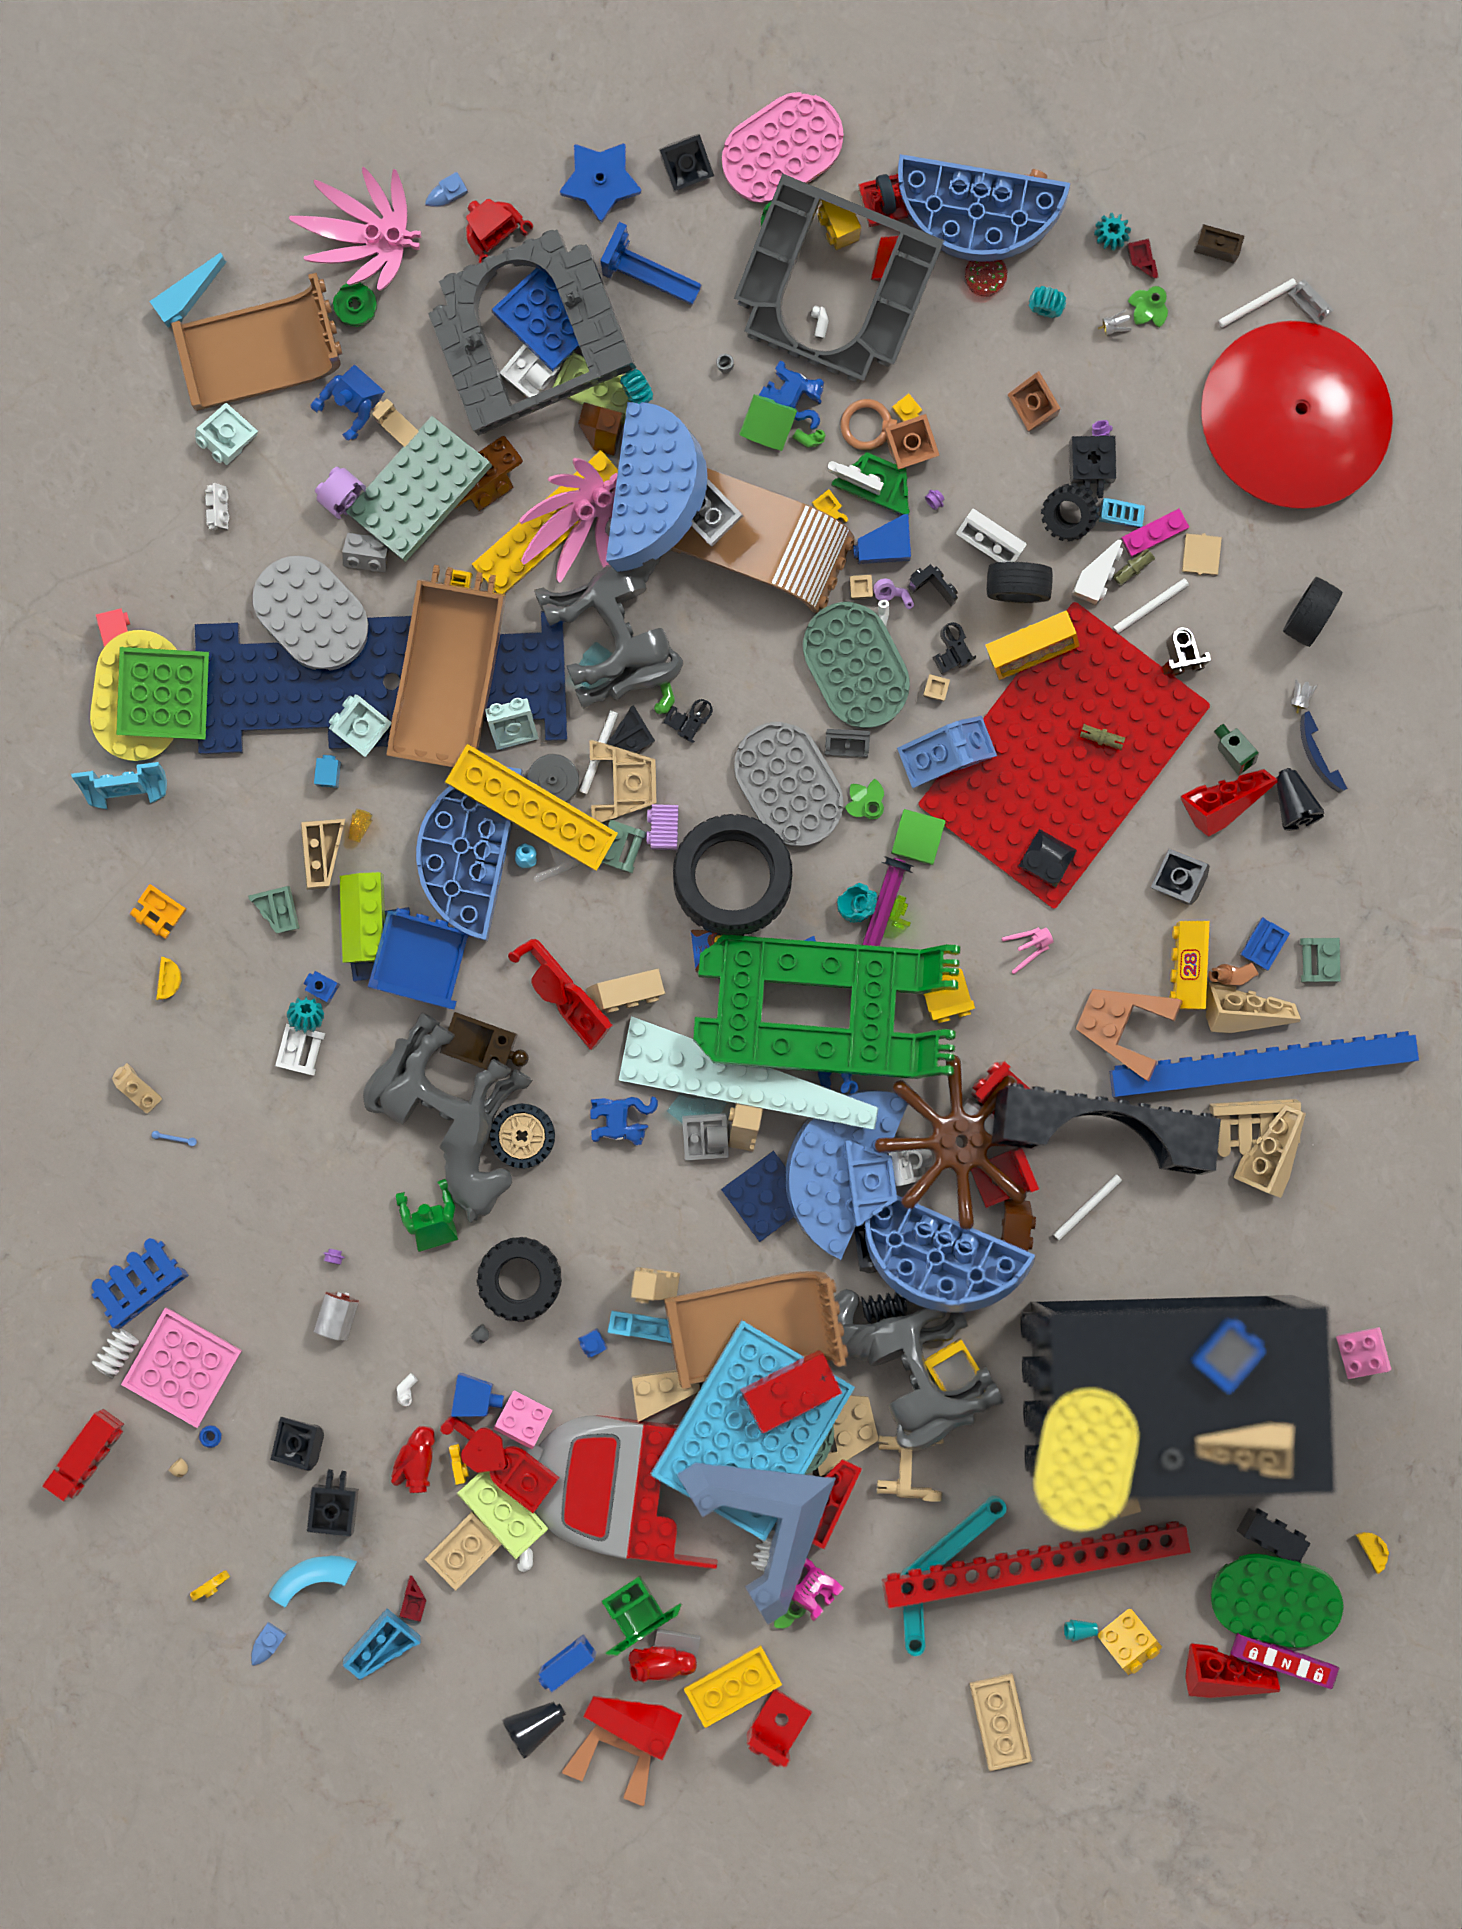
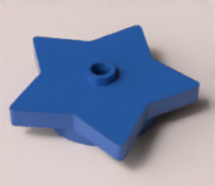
[560,143,641,223]

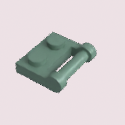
[601,820,647,873]
[1300,938,1341,982]

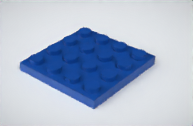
[492,268,580,372]

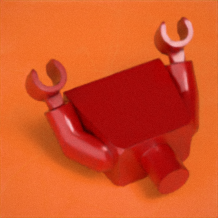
[466,199,533,263]

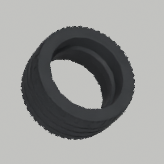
[986,562,1053,603]
[1283,577,1343,647]

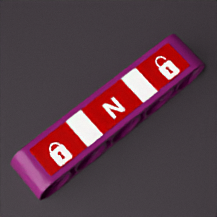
[1230,1633,1339,1689]

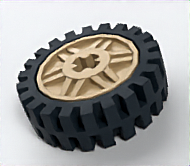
[490,1103,555,1168]

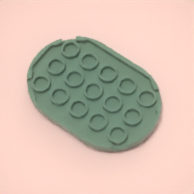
[803,602,910,728]

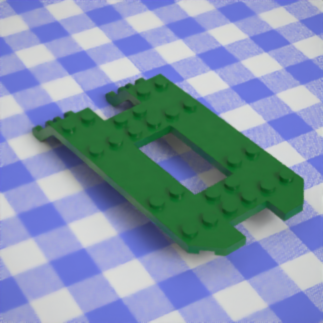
[693,935,960,1079]

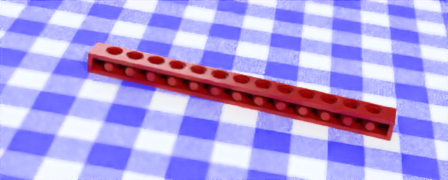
[881,1521,1191,1609]

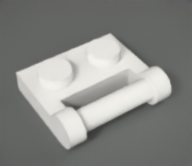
[275,1024,325,1075]

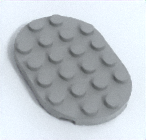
[253,556,369,670]
[734,722,843,846]

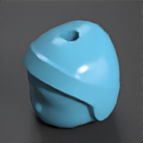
[515,843,537,868]

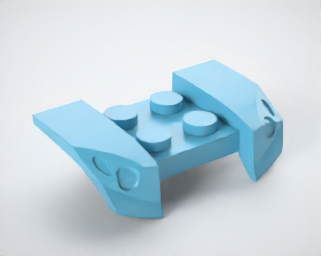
[71,762,167,809]

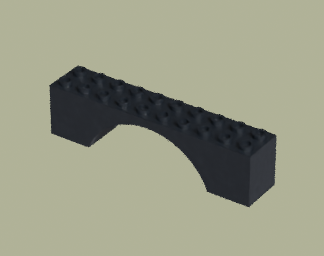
[991,1083,1221,1175]

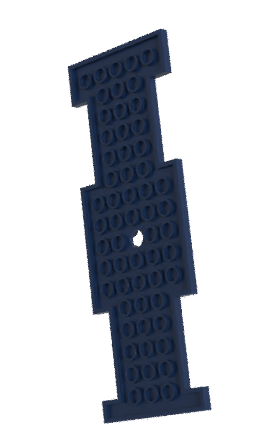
[195,611,568,754]

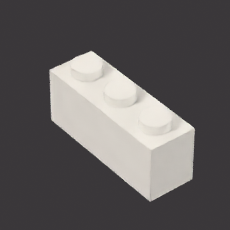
[956,509,1027,562]

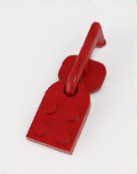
[508,939,613,1050]
[440,1416,560,1513]

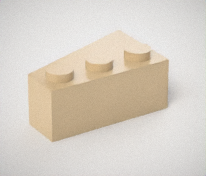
[301,819,345,890]
[586,968,665,1013]
[728,1104,763,1152]
[631,1267,680,1303]
[632,1370,701,1422]

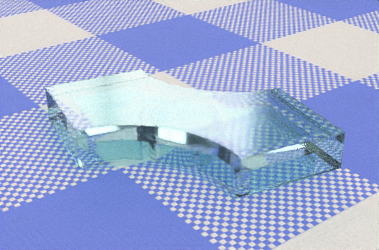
[667,1094,728,1123]

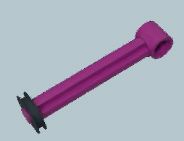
[862,856,914,946]

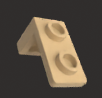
[372,399,419,447]
[112,1063,162,1113]

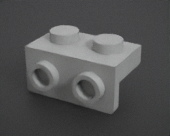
[342,533,389,572]

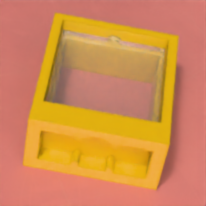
[924,1338,985,1392]

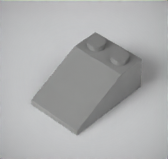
[691,479,743,546]

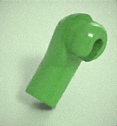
[792,429,825,448]
[654,683,675,714]

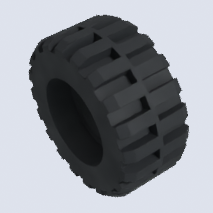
[476,1237,562,1322]

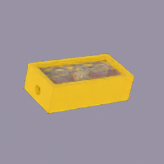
[985,610,1079,680]

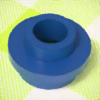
[199,1425,222,1448]

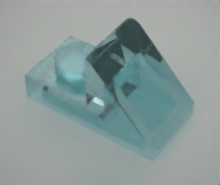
[579,642,613,688]

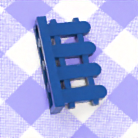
[92,1238,189,1329]

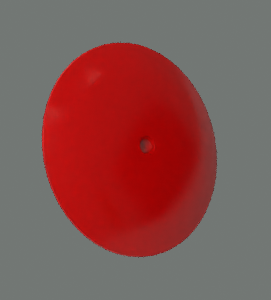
[1201,321,1393,509]

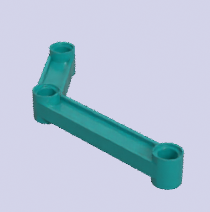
[901,1495,1007,1656]

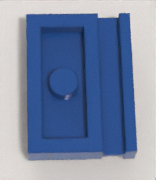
[1240,917,1290,971]

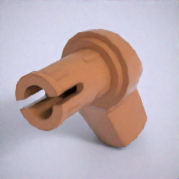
[1208,962,1259,985]

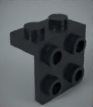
[907,564,958,607]

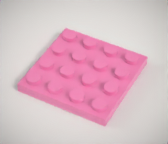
[121,1307,242,1428]

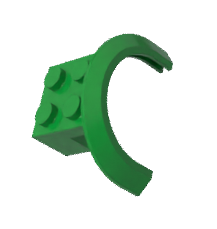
[601,1576,682,1656]

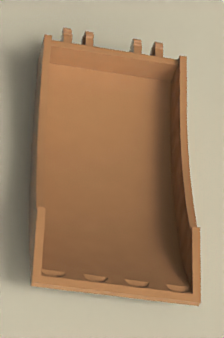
[387,564,507,767]

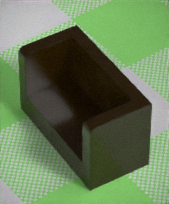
[1193,224,1245,264]

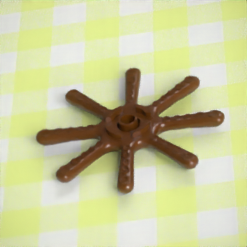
[874,1055,1027,1230]

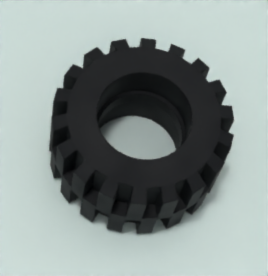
[1041,483,1100,542]

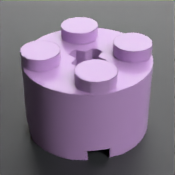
[315,466,366,519]

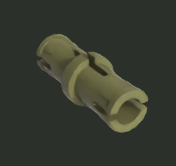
[1113,549,1155,586]
[1080,724,1125,750]

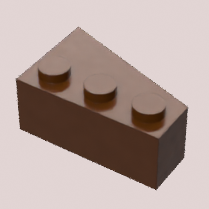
[1000,1199,1036,1252]

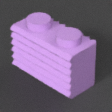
[647,804,678,850]

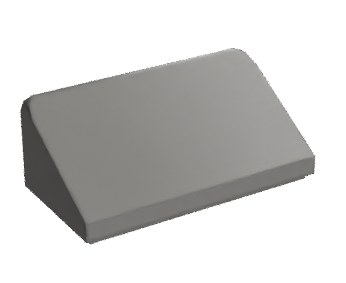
[654,1629,701,1658]

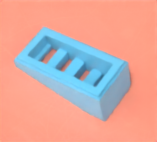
[1099,498,1145,528]

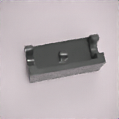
[825,729,870,758]

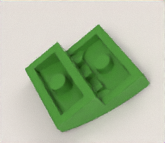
[739,394,797,451]
[891,809,946,865]

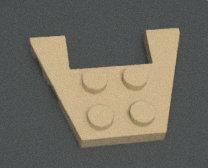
[589,740,656,823]
[818,1395,879,1476]

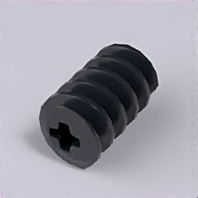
[861,1291,908,1324]

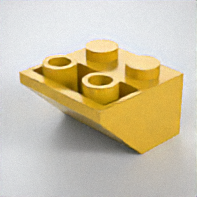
[817,199,861,250]

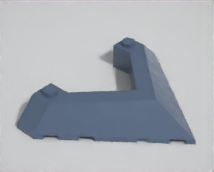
[677,1462,835,1624]

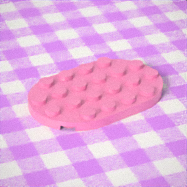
[722,92,843,203]

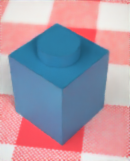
[314,755,341,788]

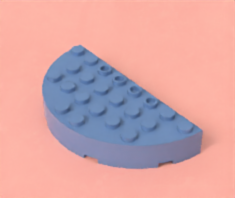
[898,154,1070,261]
[606,402,707,572]
[416,767,523,941]
[786,1090,908,1260]
[865,1195,1035,1312]

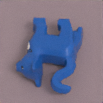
[759,360,824,430]
[590,1097,658,1146]

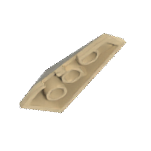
[1206,983,1301,1033]
[1234,1105,1306,1198]
[1197,1424,1293,1478]

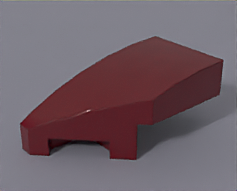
[1127,238,1159,279]
[399,1576,427,1622]

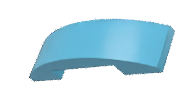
[608,1311,672,1343]

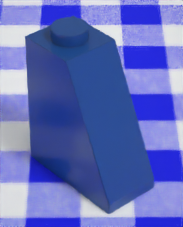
[853,514,911,564]

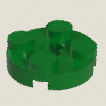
[333,283,377,327]

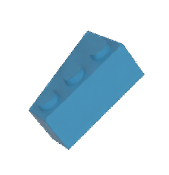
[343,1608,421,1679]

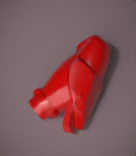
[391,1426,435,1493]
[629,1646,697,1683]

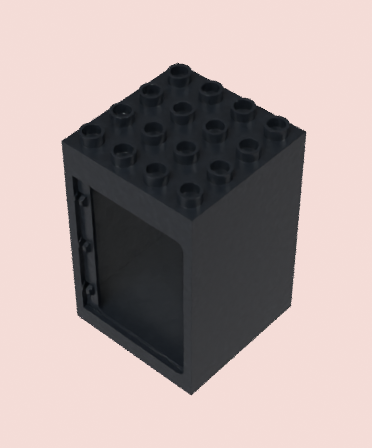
[1020,1295,1335,1499]

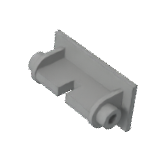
[1288,279,1333,325]

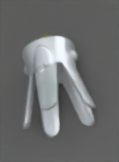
[1098,309,1132,335]
[1291,680,1317,714]

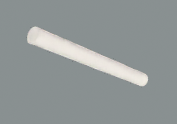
[1218,278,1297,328]
[1113,578,1189,634]
[579,711,618,794]
[1053,1174,1122,1240]

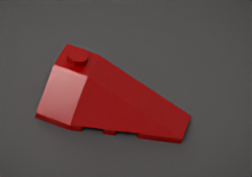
[1180,769,1277,837]
[812,1459,862,1549]
[1185,1643,1281,1698]
[583,1696,682,1761]

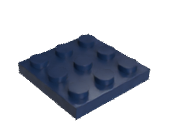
[721,1150,794,1242]

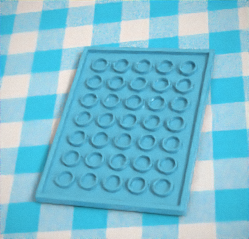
[651,1320,855,1541]

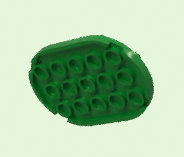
[1210,1554,1344,1648]

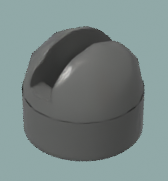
[716,354,734,373]
[470,1324,489,1344]
[1163,1448,1182,1469]

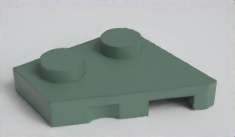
[248,886,300,934]

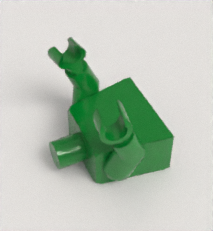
[396,1179,458,1252]

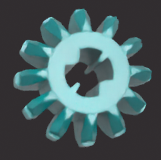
[1094,212,1131,251]
[1029,286,1066,318]
[620,369,653,404]
[287,997,324,1034]

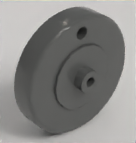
[527,754,579,803]

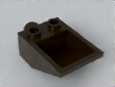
[440,1012,529,1070]

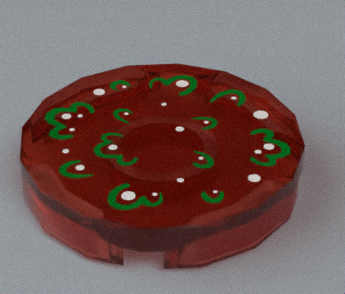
[965,260,1007,297]

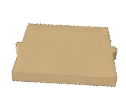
[1182,533,1222,575]

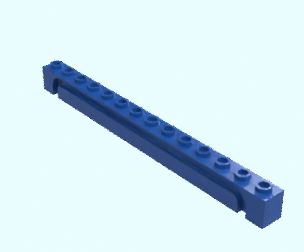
[1109,1031,1419,1097]

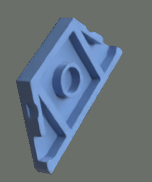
[844,1141,897,1226]

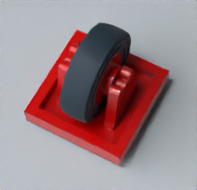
[858,174,909,227]

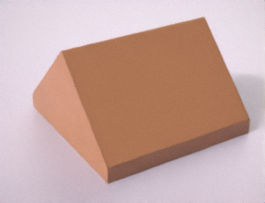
[1007,371,1061,431]
[885,414,940,470]

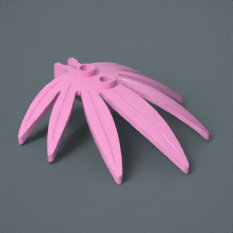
[289,167,422,291]
[519,458,618,582]

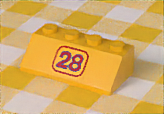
[1169,921,1210,1010]

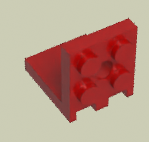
[971,1061,1030,1115]
[970,1147,1039,1208]
[747,1689,812,1768]

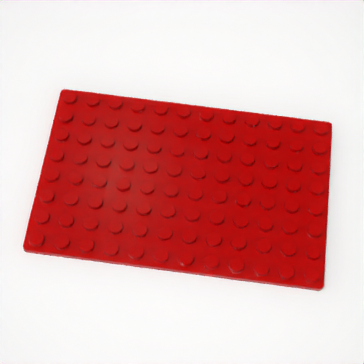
[918,602,1210,909]

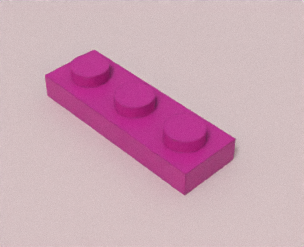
[1121,508,1189,557]

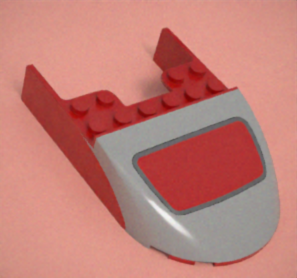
[536,1415,717,1569]

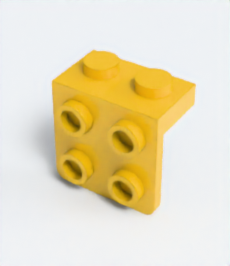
[924,968,975,1023]
[1098,1609,1163,1675]

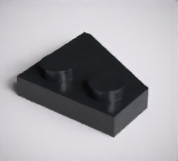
[607,705,655,753]

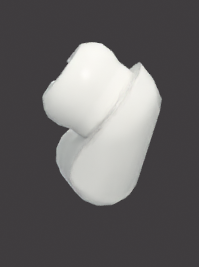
[811,306,828,338]
[878,600,889,626]
[397,1373,418,1407]
[517,1548,533,1572]

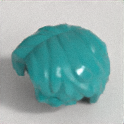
[837,883,878,923]

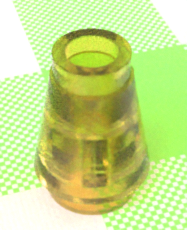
[348,809,373,842]

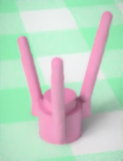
[1002,927,1054,974]

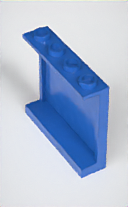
[368,908,473,1010]

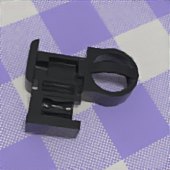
[932,622,976,674]
[663,699,713,743]

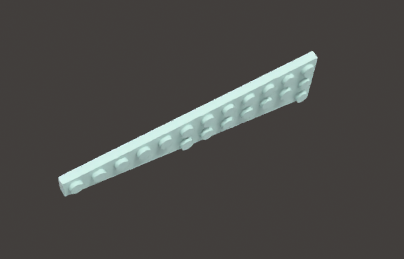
[619,1016,879,1130]

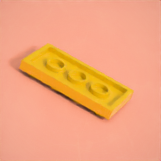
[684,1645,782,1728]

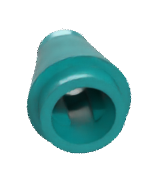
[1064,1619,1098,1642]

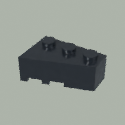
[1236,1508,1311,1562]

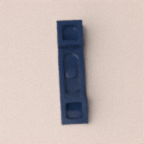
[1300,711,1348,793]

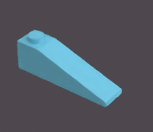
[149,252,226,328]

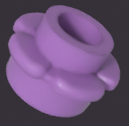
[1092,420,1113,436]
[925,490,944,510]
[323,1249,345,1265]

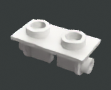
[205,483,229,530]

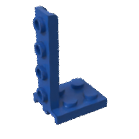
[600,222,702,306]

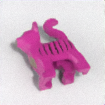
[792,1558,844,1622]

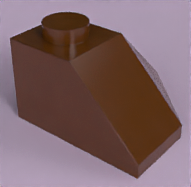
[578,402,626,456]

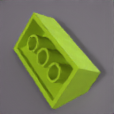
[339,872,385,963]

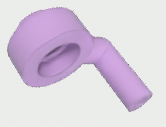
[873,579,914,609]

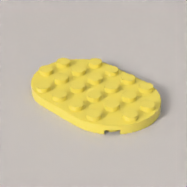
[90,630,177,761]
[1034,1389,1137,1530]

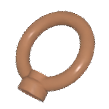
[840,399,897,450]

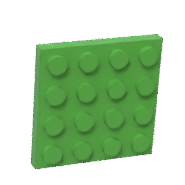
[116,647,209,739]

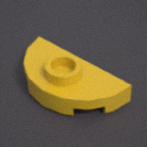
[156,956,182,1000]
[1355,1532,1389,1574]
[189,1571,230,1602]

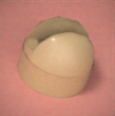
[168,1458,188,1477]

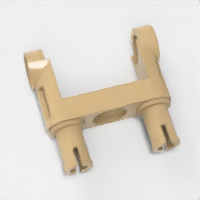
[877,1434,944,1501]

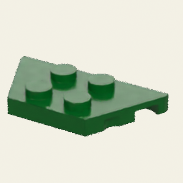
[831,452,910,516]

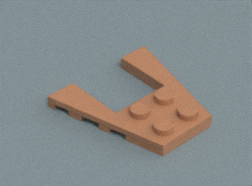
[1076,989,1183,1082]
[562,1697,651,1807]

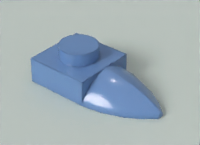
[425,172,468,206]
[251,1622,286,1666]

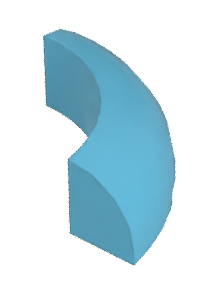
[269,1555,357,1607]

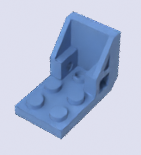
[897,715,997,788]

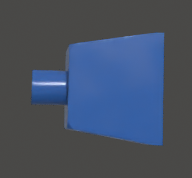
[451,1373,504,1417]

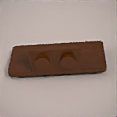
[454,436,523,511]

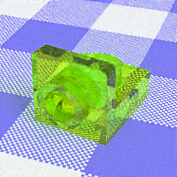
[889,895,911,930]

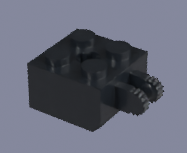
[1069,436,1116,498]
[307,1469,359,1536]

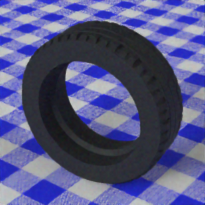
[673,814,793,936]

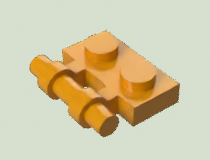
[130,884,187,939]

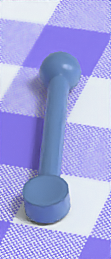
[151,1131,197,1146]

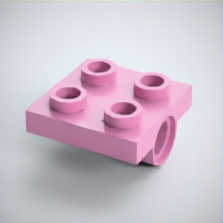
[1336,1327,1392,1379]
[494,1391,553,1449]

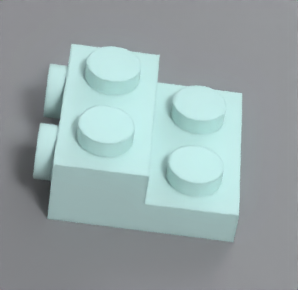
[195,403,258,465]
[329,694,392,757]
[485,698,539,750]

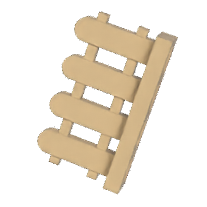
[1210,1099,1301,1157]

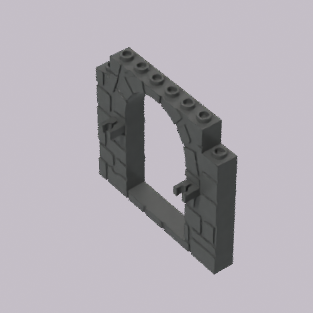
[734,173,945,383]
[428,230,636,436]

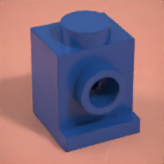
[304,971,340,1003]
[578,1328,608,1358]

